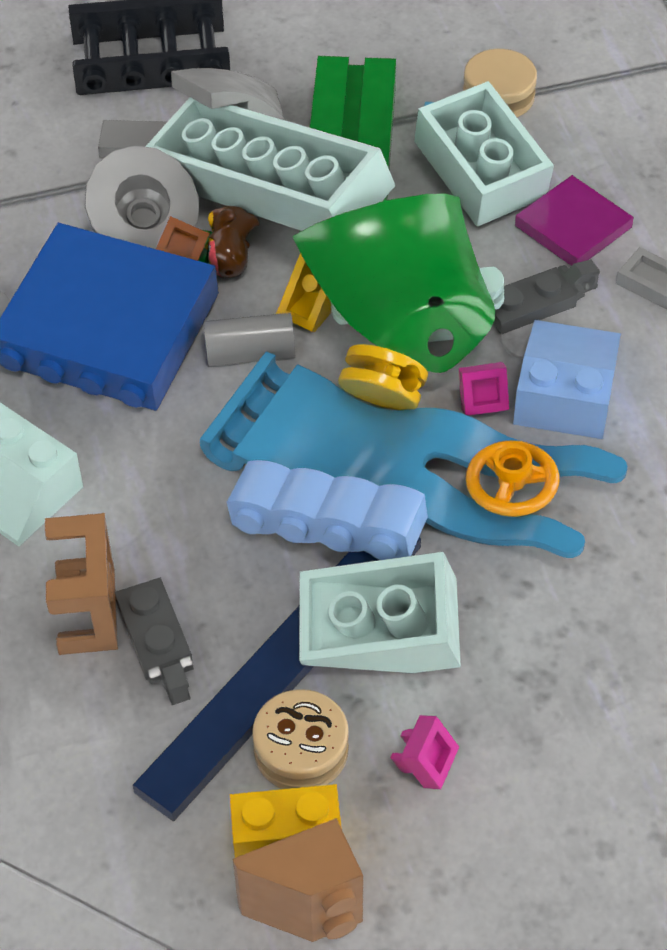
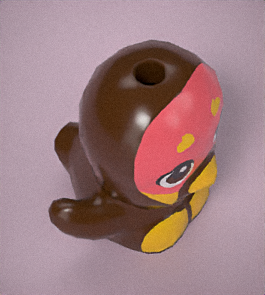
[205,206,260,278]

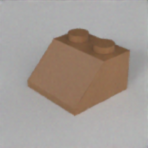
[233,818,363,942]

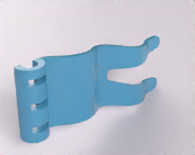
[200,351,628,558]

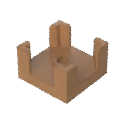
[45,513,118,655]

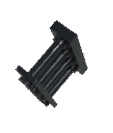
[68,0,230,95]

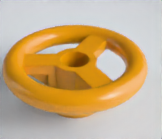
[465,440,560,517]

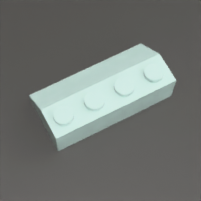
[0,403,83,546]

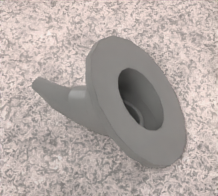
[85,145,199,249]

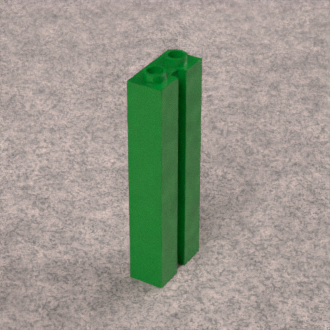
[299,56,396,232]

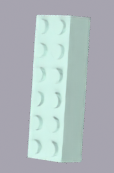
[145,97,395,231]

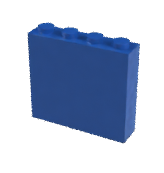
[0,222,219,411]

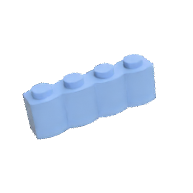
[226,460,428,560]

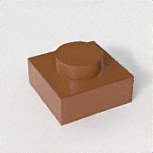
[156,216,210,261]

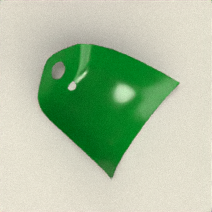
[292,193,495,373]

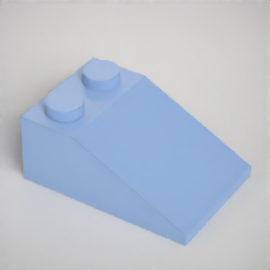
[513,320,621,439]

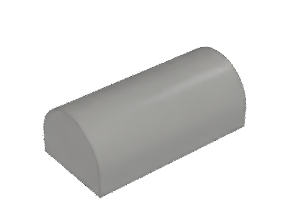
[203,312,295,367]

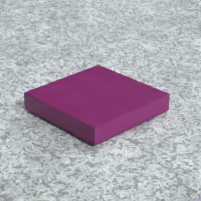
[515,175,634,266]

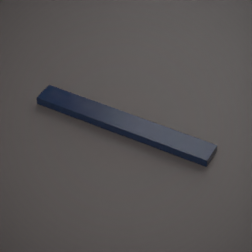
[133,537,421,822]

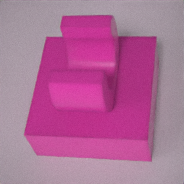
[459,362,509,416]
[390,715,459,789]

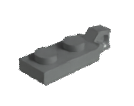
[493,259,600,334]
[114,577,194,705]

